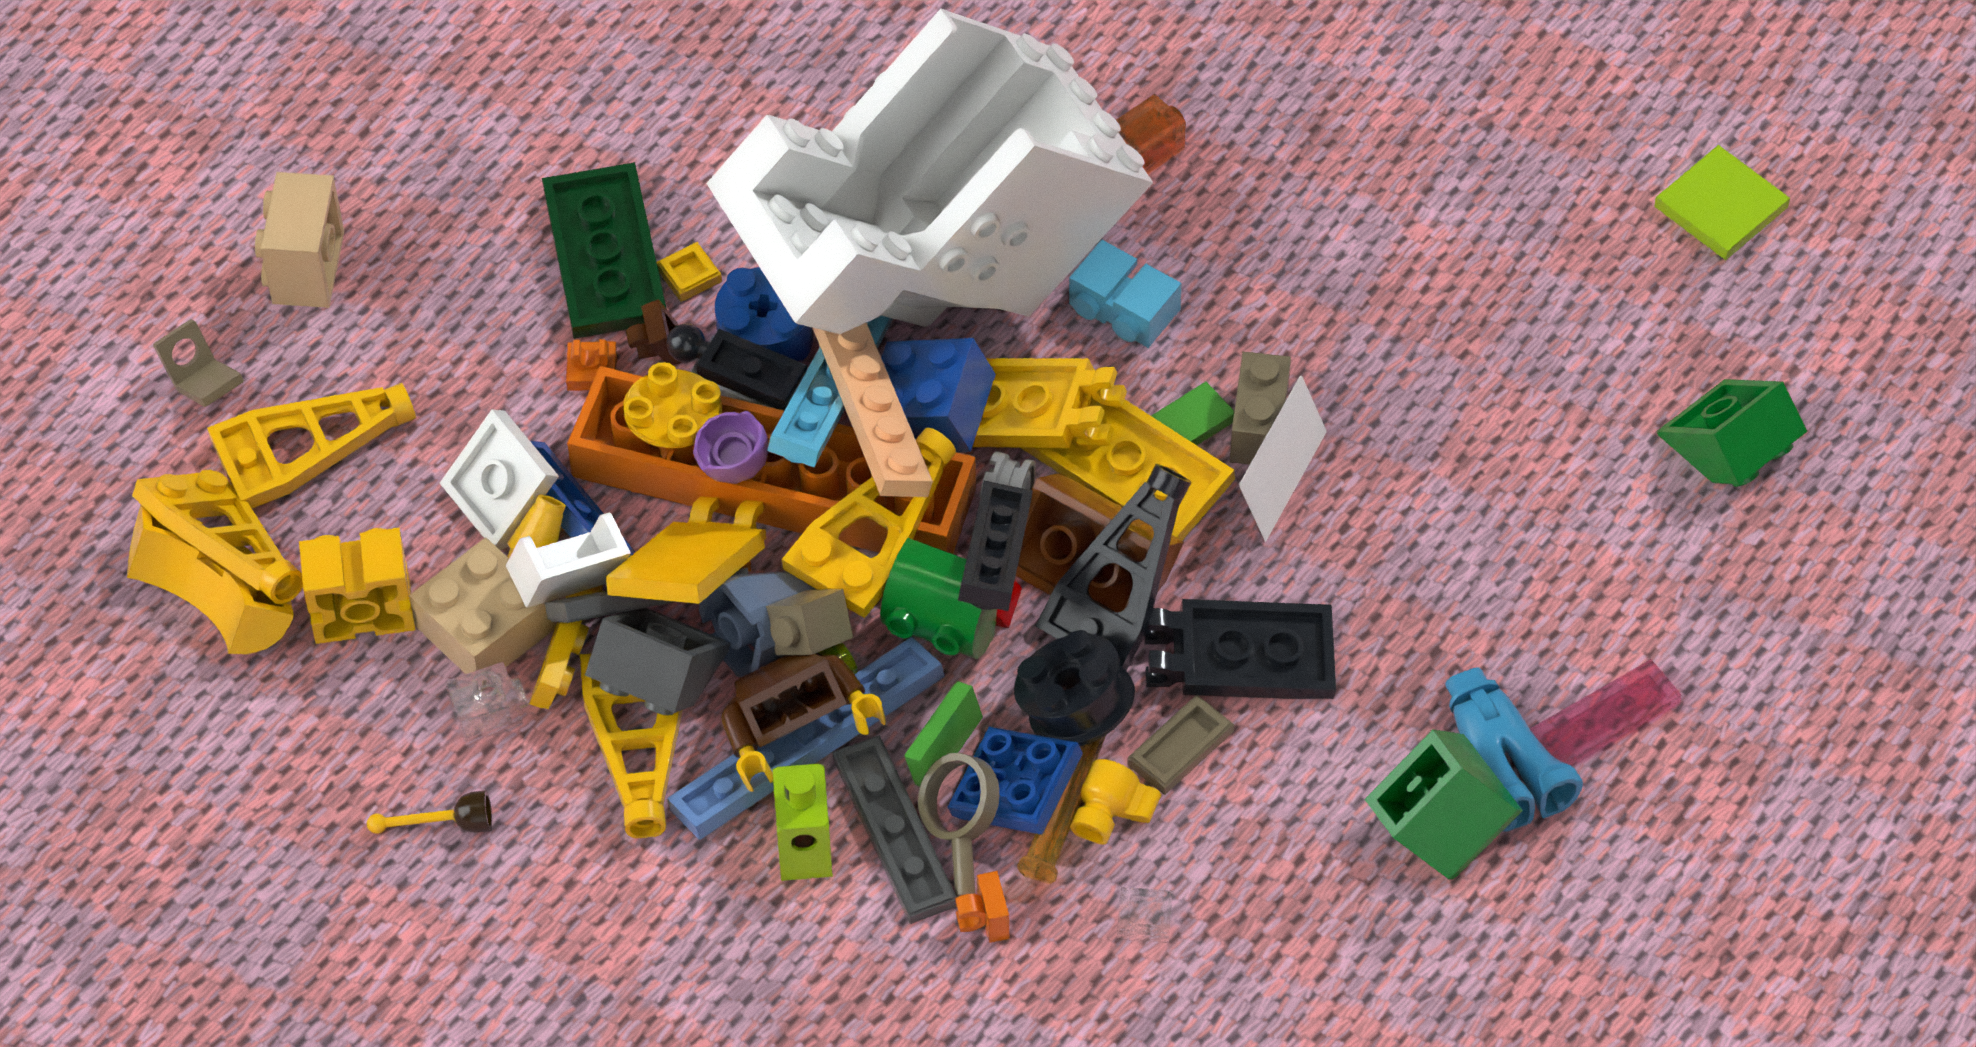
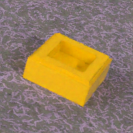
[657,242,722,302]

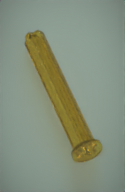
[1017,735,1106,884]

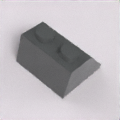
[585,608,731,715]

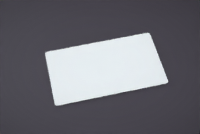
[1239,376,1327,542]

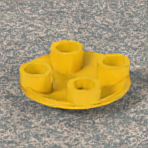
[623,362,722,448]

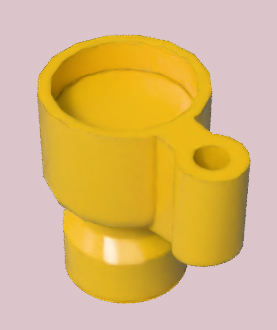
[1070,759,1162,845]

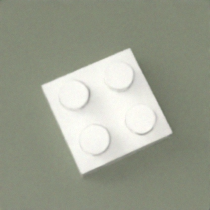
[440,409,559,550]

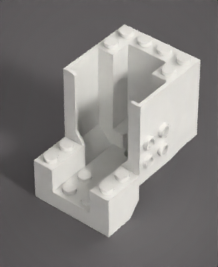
[706,9,1153,334]

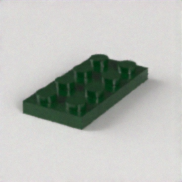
[542,162,667,339]

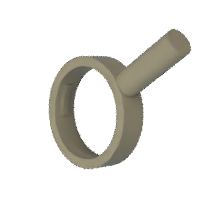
[918,753,999,897]

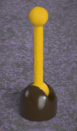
[367,790,492,834]

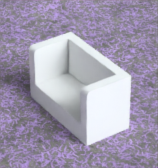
[506,512,631,608]

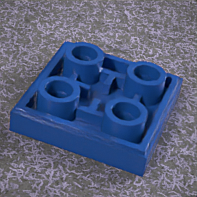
[948,727,1083,835]

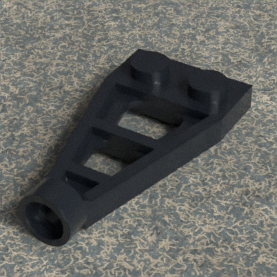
[1035,464,1192,671]

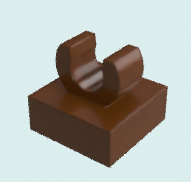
[626,299,682,365]

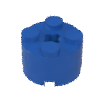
[715,267,814,362]

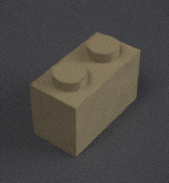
[1230,351,1291,465]

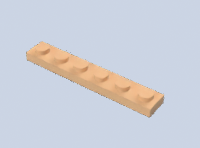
[812,323,933,497]

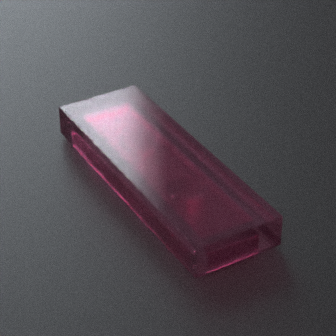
[1530,659,1682,766]

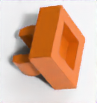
[566,339,617,391]
[955,871,1010,943]

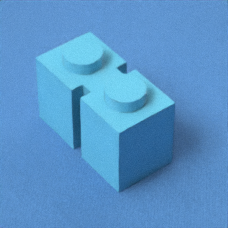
[1069,240,1182,348]

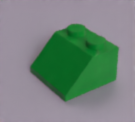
[1656,379,1808,487]

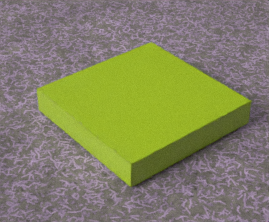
[1654,145,1790,260]

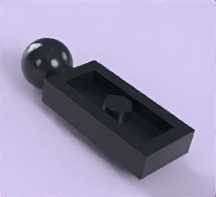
[666,324,807,411]

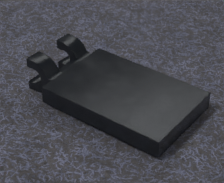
[1144,599,1336,699]

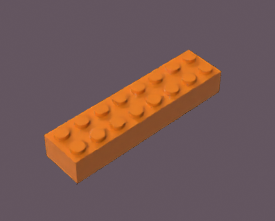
[567,366,976,554]

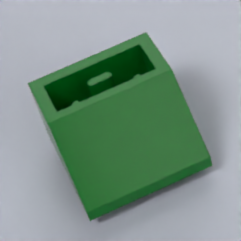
[1364,729,1523,880]

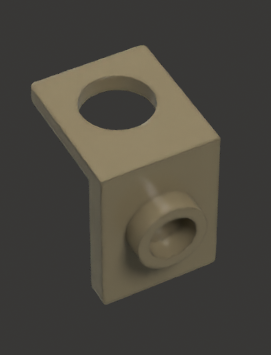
[153,319,244,407]

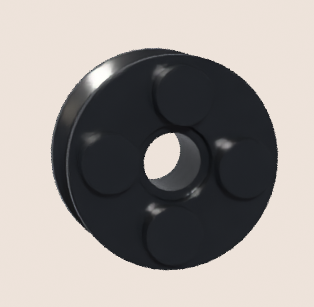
[1014,630,1135,746]

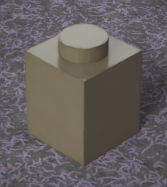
[766,589,853,655]

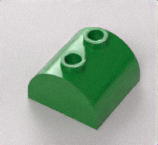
[880,538,997,659]

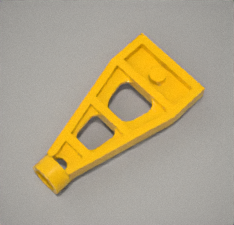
[207,383,416,508]
[782,428,956,618]
[132,470,303,604]
[580,653,683,839]

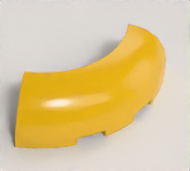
[127,505,294,654]

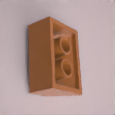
[1016,473,1184,613]

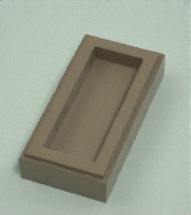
[1127,695,1234,795]

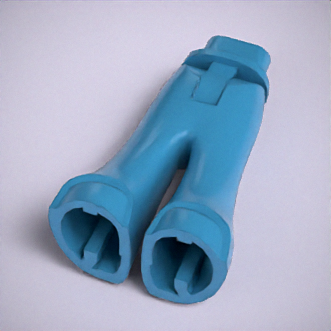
[1445,667,1583,832]

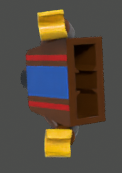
[721,654,886,792]

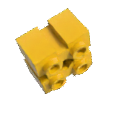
[299,527,416,644]

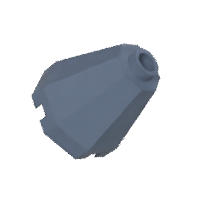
[699,571,817,677]

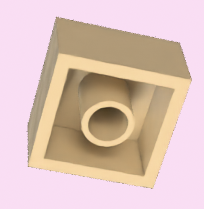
[255,172,344,308]
[409,537,556,687]

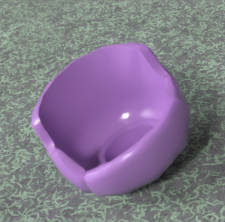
[693,411,769,484]

